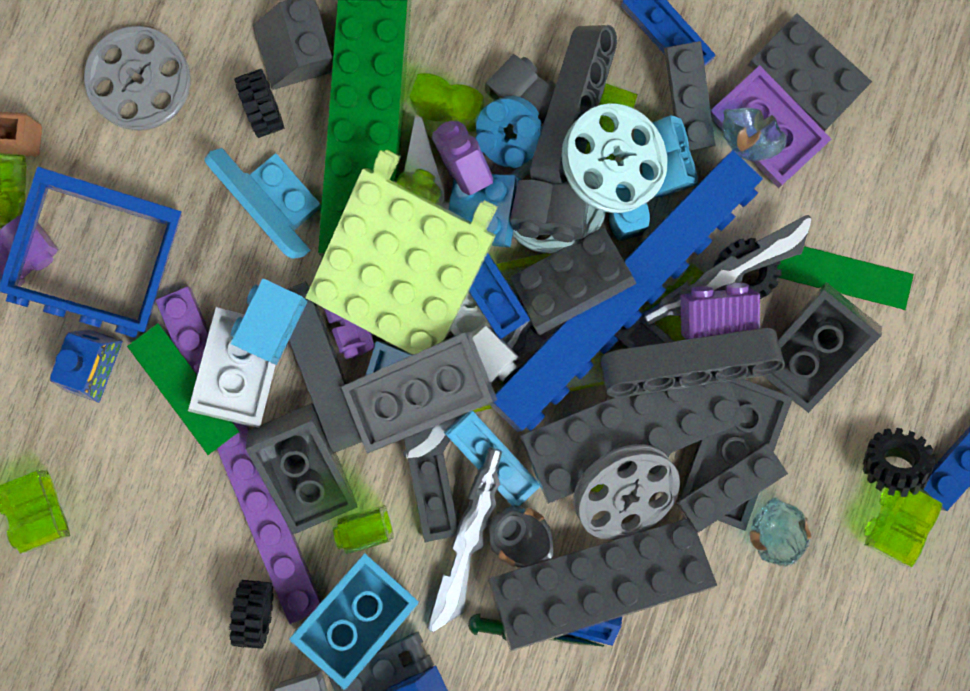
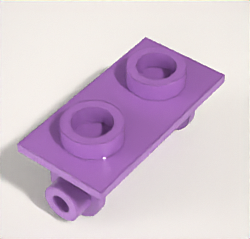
[324,308,375,359]

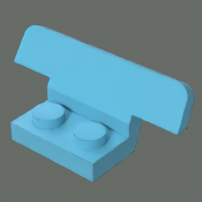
[204,148,322,258]

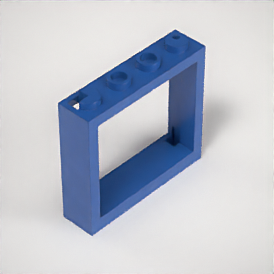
[0,166,182,338]

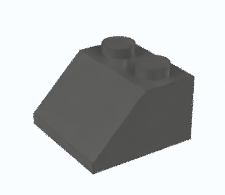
[253,0,333,90]

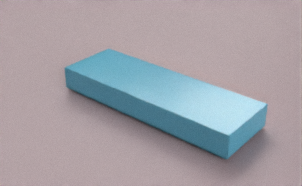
[444,411,540,506]

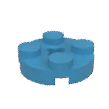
[475,95,543,168]

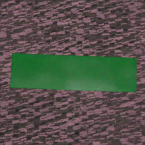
[777,246,914,310]
[127,323,239,455]

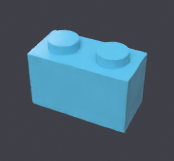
[231,278,308,365]

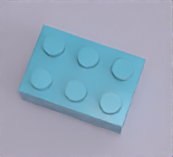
[289,553,419,690]

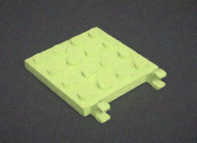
[306,150,498,355]

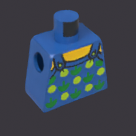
[50,329,123,403]

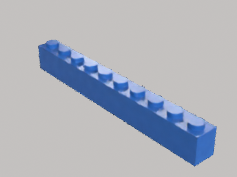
[489,150,763,432]

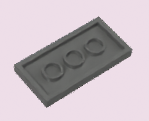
[341,332,497,454]
[676,379,793,531]

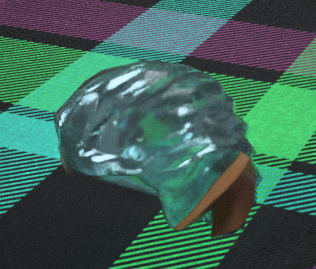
[722,108,787,161]
[749,497,811,567]

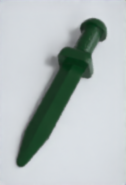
[468,614,604,647]

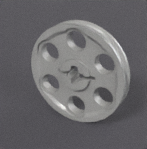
[84,26,191,130]
[573,444,680,540]

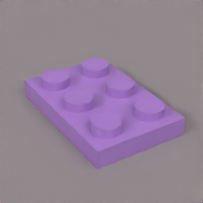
[711,65,832,188]

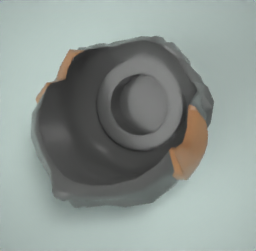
[489,505,554,568]

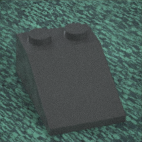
[764,282,882,413]
[245,403,357,535]

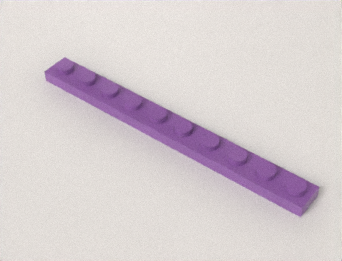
[155,286,322,625]

